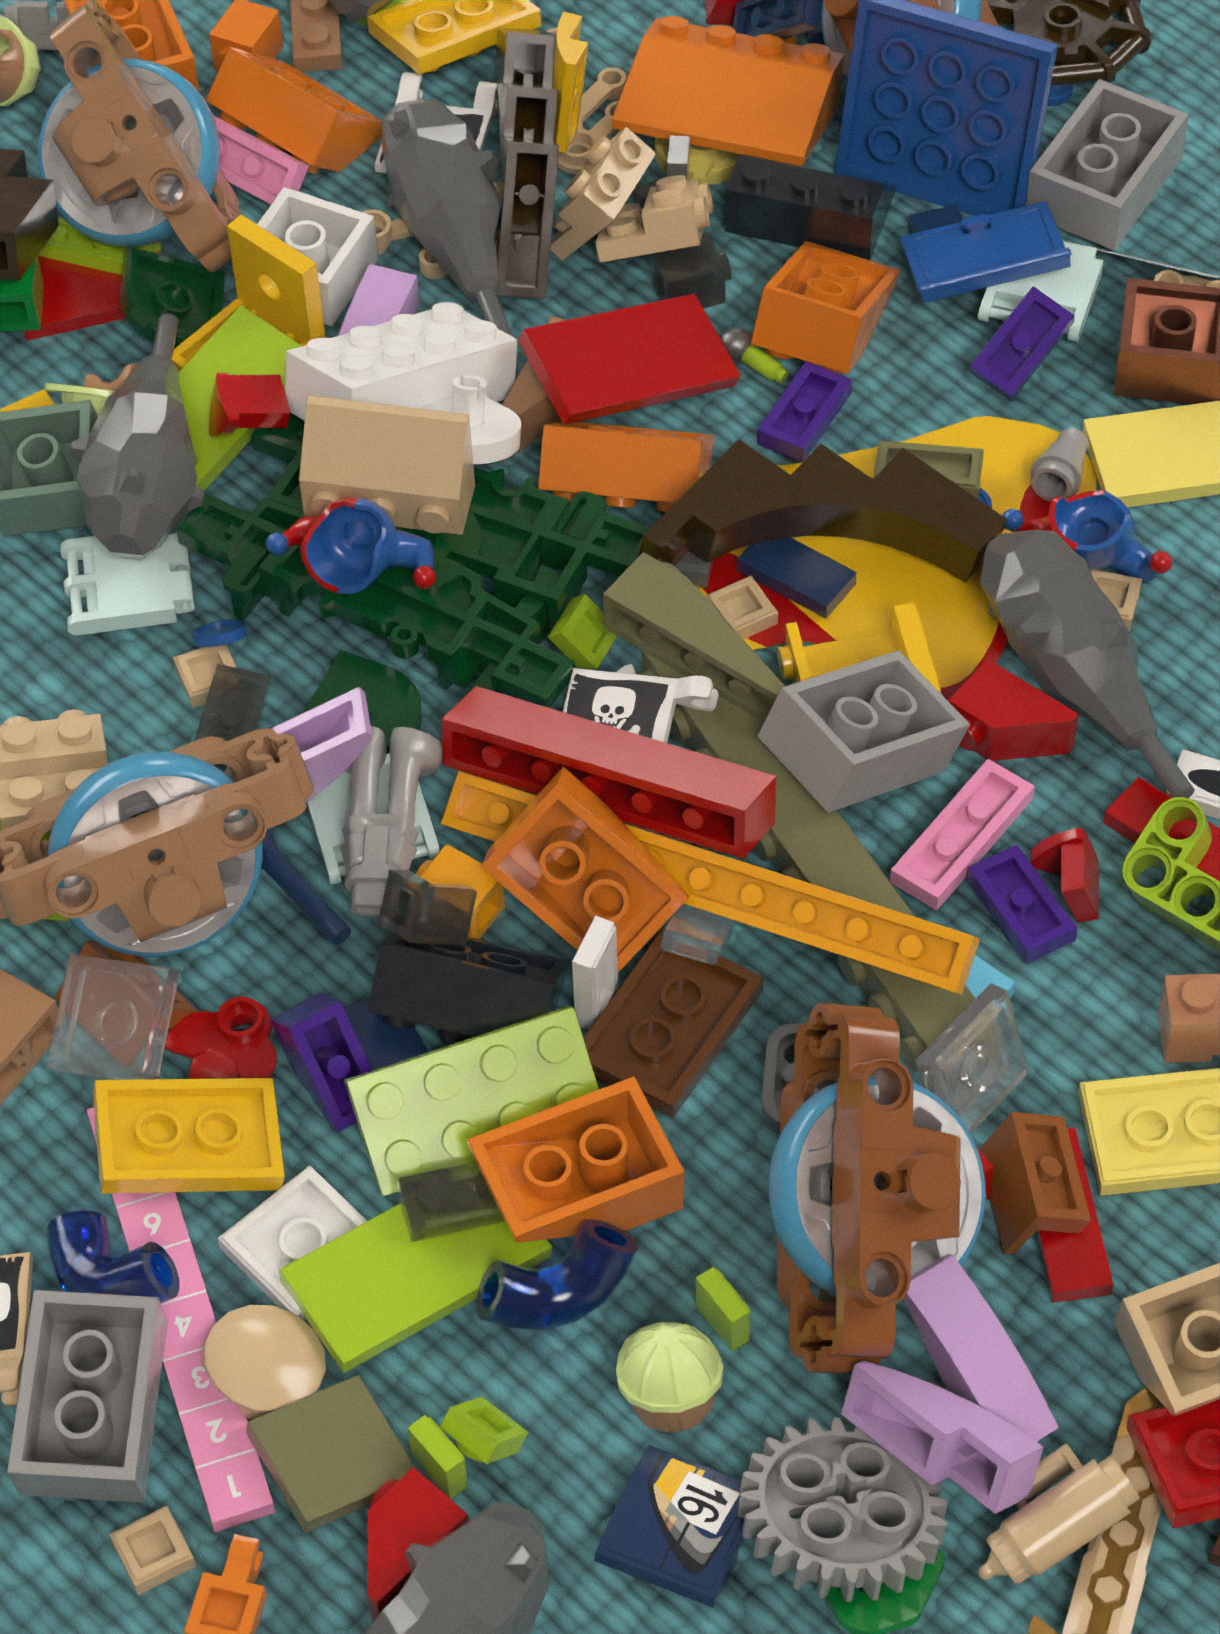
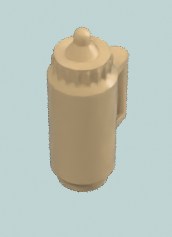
[978,1443,1140,1584]

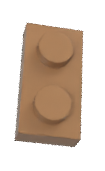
[290,0,343,72]

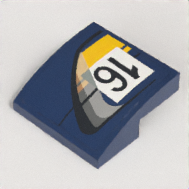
[594,1445,745,1608]

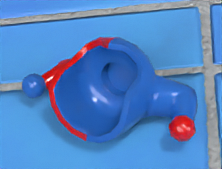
[1002,490,1173,583]
[266,497,436,594]

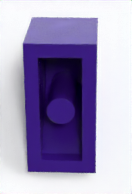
[269,993,373,1133]

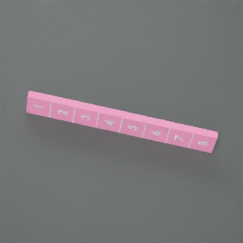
[87,1107,275,1532]

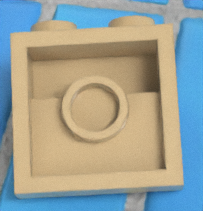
[550,127,656,261]
[596,175,713,262]
[0,709,108,830]

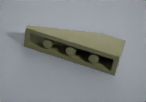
[603,552,785,722]

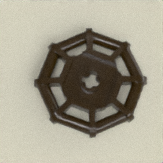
[986,0,1153,85]

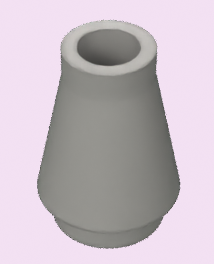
[1030,428,1089,502]

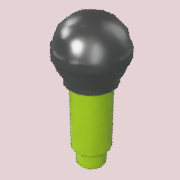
[720,327,789,384]

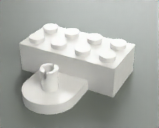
[285,302,521,464]

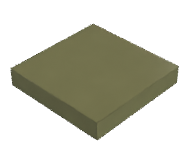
[246,1375,416,1533]

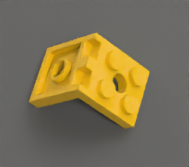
[172,214,326,373]

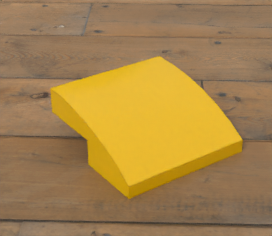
[552,12,588,153]

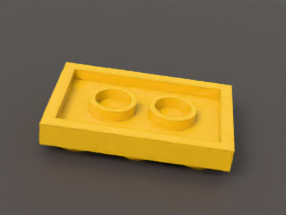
[367,0,541,75]
[93,1078,285,1194]

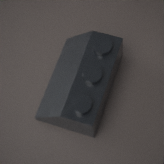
[725,155,896,261]
[367,921,569,1042]

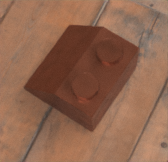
[1113,278,1220,404]

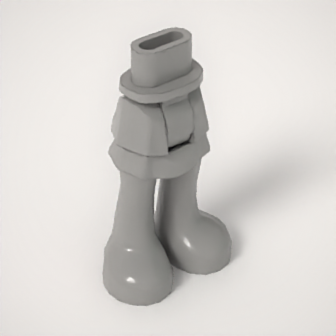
[340,726,443,916]

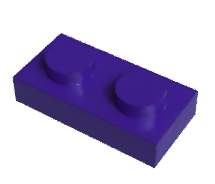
[970,286,1075,402]
[757,361,852,463]
[967,845,1078,964]

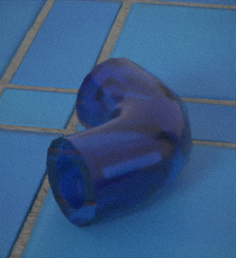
[47,1210,180,1304]
[476,1219,638,1331]

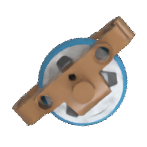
[38,0,243,273]
[0,728,314,957]

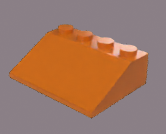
[611,16,845,167]

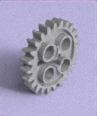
[738,1417,948,1602]

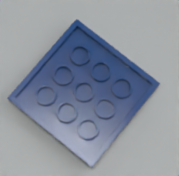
[835,0,1058,216]

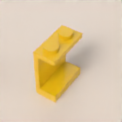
[777,602,941,693]

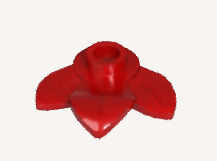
[163,996,277,1079]

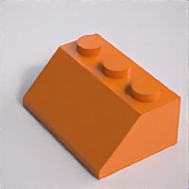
[206,47,383,174]
[538,420,715,512]

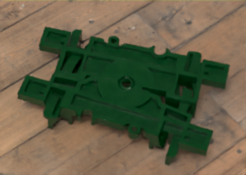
[176,412,650,708]

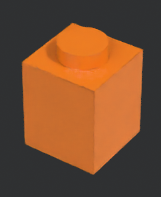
[209,0,283,71]

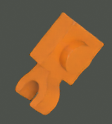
[184,1534,268,1634]

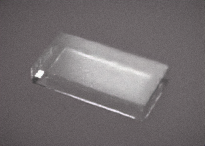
[660,904,737,965]

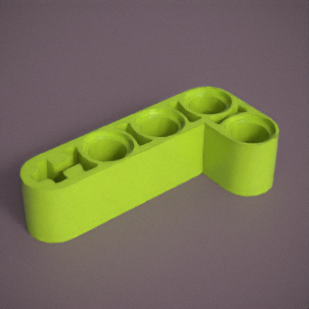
[1122,797,1220,952]

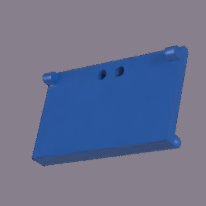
[899,201,1072,303]

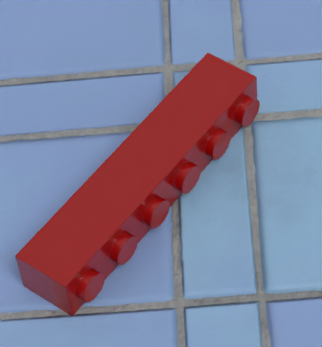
[442,686,776,859]

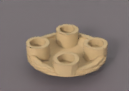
[201,1305,326,1420]

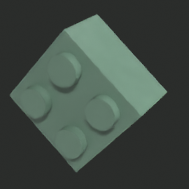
[0,400,98,536]

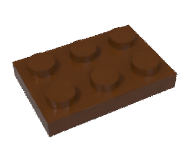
[583,927,763,1118]

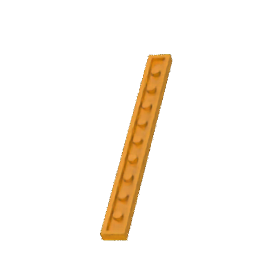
[441,771,980,995]

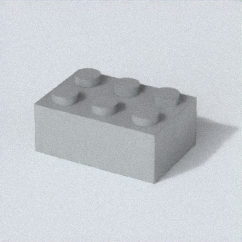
[1026,79,1189,251]
[758,650,970,813]
[7,1290,168,1503]

